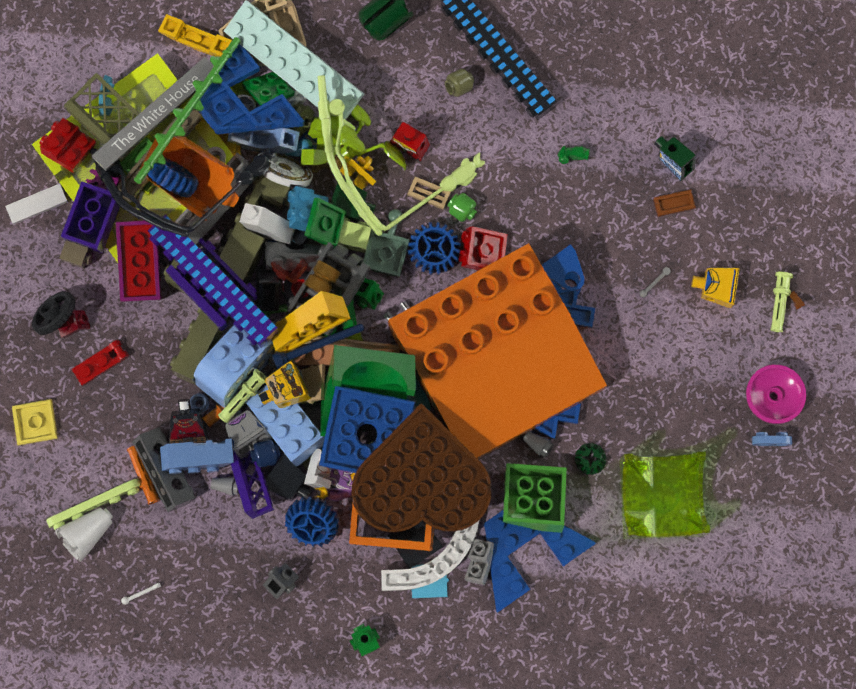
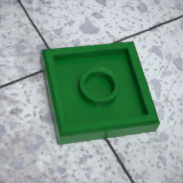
[305,198,346,248]

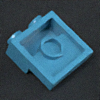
[287,186,329,231]

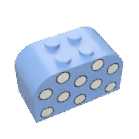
[194,325,278,408]

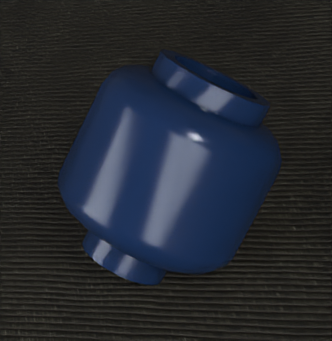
[250,439,280,468]

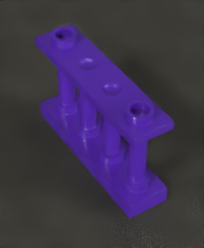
[166,238,257,331]

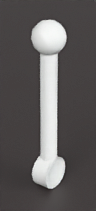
[121,583,161,605]

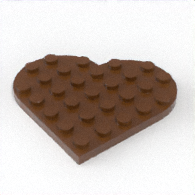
[351,403,491,532]

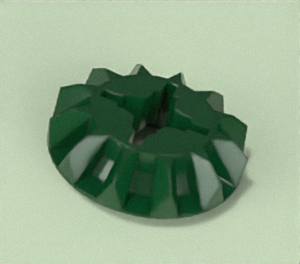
[575,443,607,475]

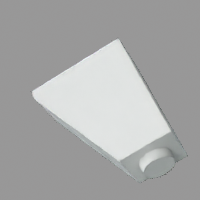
[239,203,295,244]

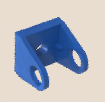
[542,244,584,295]

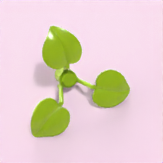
[340,104,406,170]

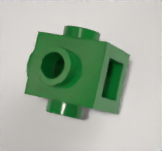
[354,278,384,310]
[349,624,380,657]

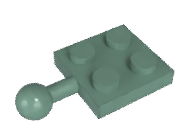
[363,209,410,278]

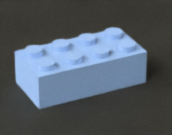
[246,385,325,467]

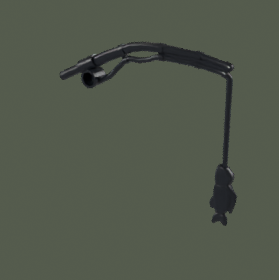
[90,148,277,237]

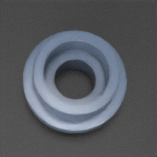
[190,393,209,413]

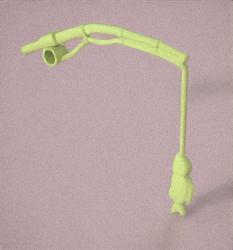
[317,75,485,236]

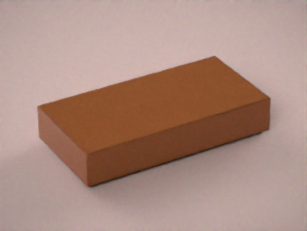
[653,190,696,217]

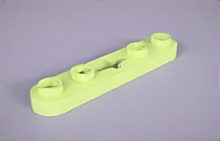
[46,478,141,530]

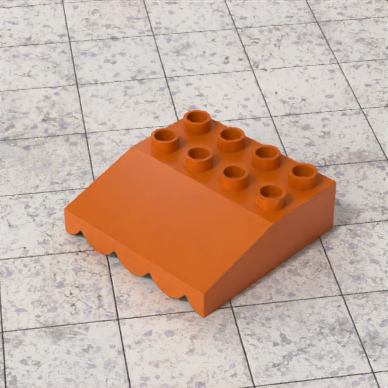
[388,243,607,459]

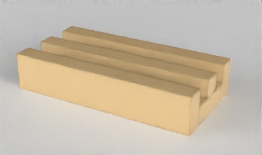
[408,177,451,210]

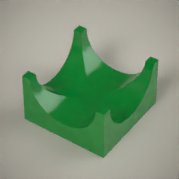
[320,345,416,437]

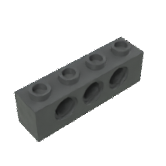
[132,427,195,512]

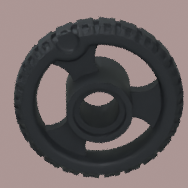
[32,291,76,335]

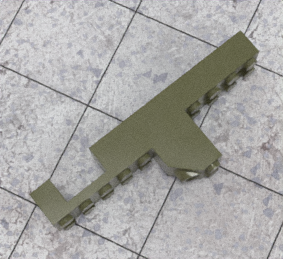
[164,175,292,386]

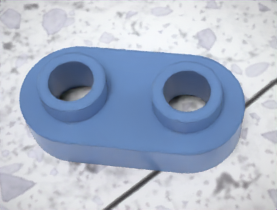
[752,432,792,446]

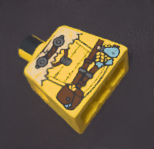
[259,361,311,408]

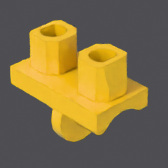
[340,155,376,190]

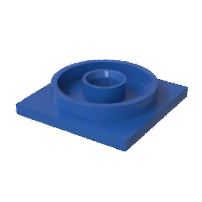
[319,386,415,473]

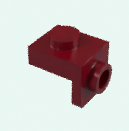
[58,310,90,338]

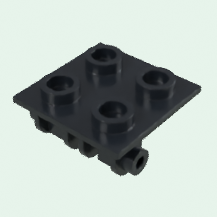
[387,521,443,569]

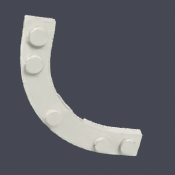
[381,521,479,591]

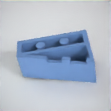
[160,439,234,474]

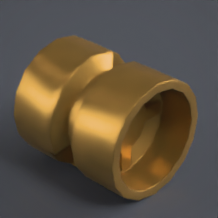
[304,260,341,293]

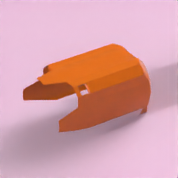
[140,134,239,221]

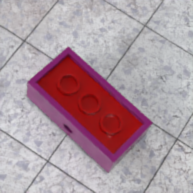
[116,221,162,302]

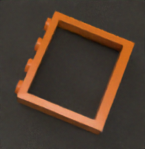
[349,504,434,551]

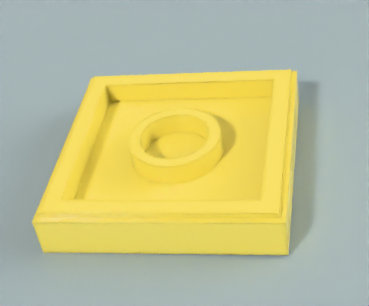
[12,399,58,446]

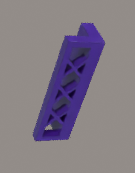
[231,451,274,519]

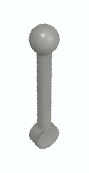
[640,267,671,298]

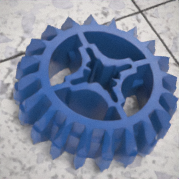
[148,157,199,198]
[408,222,461,275]
[285,496,339,548]

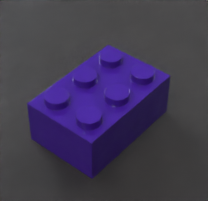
[61,181,120,253]

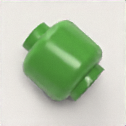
[447,193,477,222]

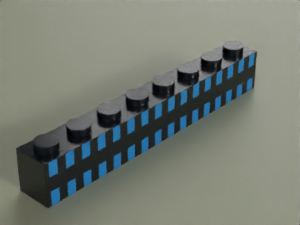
[441,0,557,120]

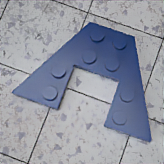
[198,44,305,134]
[484,510,596,613]

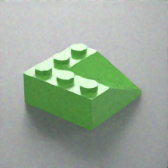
[503,463,567,533]

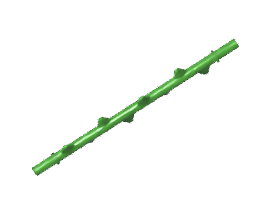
[134,37,241,184]

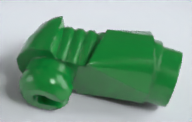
[557,146,590,164]

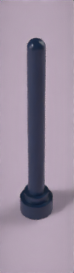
[272,324,365,369]

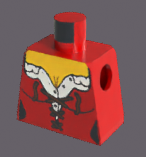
[390,122,430,161]

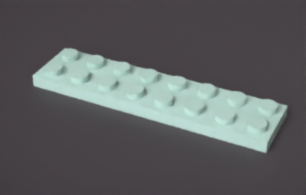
[224,0,364,120]

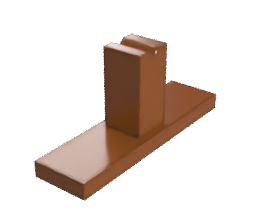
[789,291,805,310]

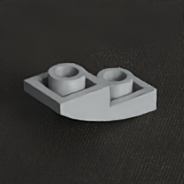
[464,539,494,585]

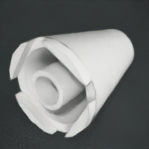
[55,508,113,562]

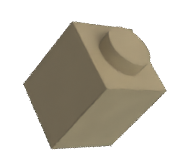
[59,240,93,269]

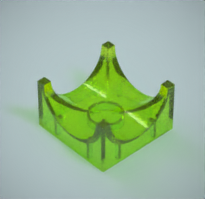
[619,451,710,539]

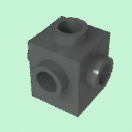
[263,563,299,599]

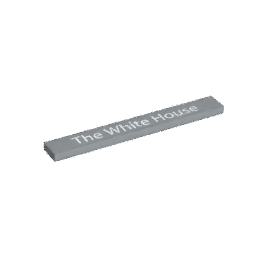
[92,57,214,171]

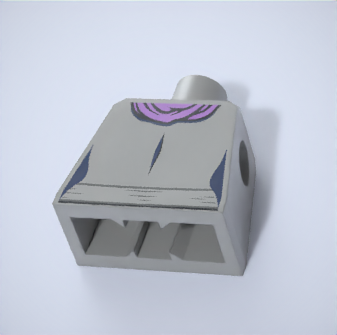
[225,409,273,459]

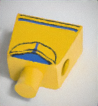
[691,268,739,308]

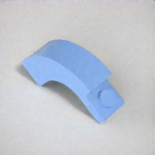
[227,128,300,154]

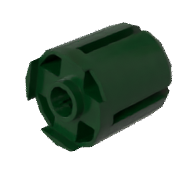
[358,0,414,41]

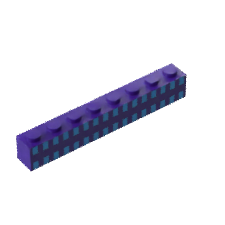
[148,214,279,348]

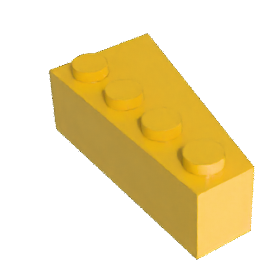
[271,291,351,353]

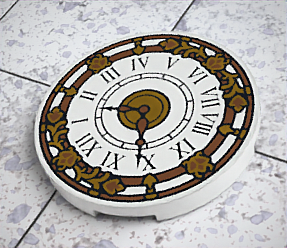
[258,152,313,188]

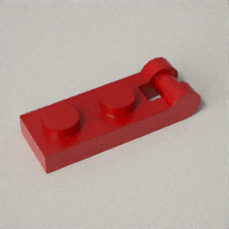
[71,339,129,386]

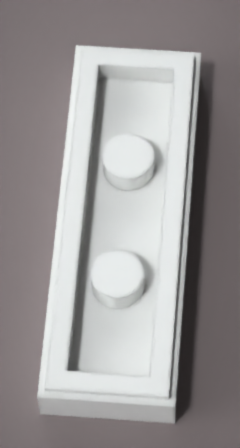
[5,184,68,225]

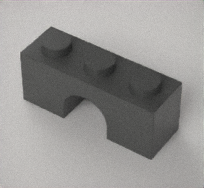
[263,242,323,272]

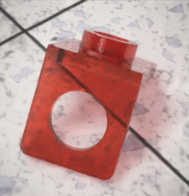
[271,259,308,284]

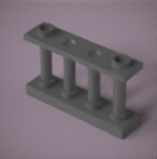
[286,242,371,336]

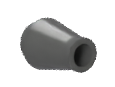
[523,431,554,457]

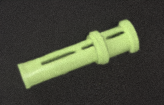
[770,272,793,332]
[218,369,267,423]

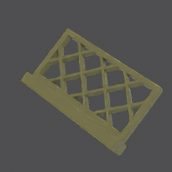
[63,73,145,162]

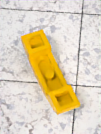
[158,14,232,57]

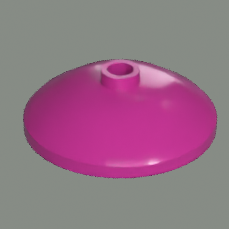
[746,365,806,424]

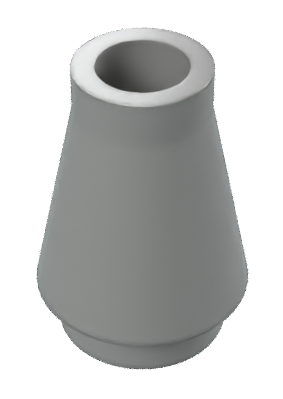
[211,477,239,496]

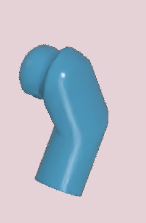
[285,139,312,157]

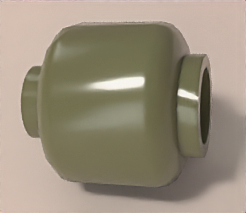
[444,69,474,97]

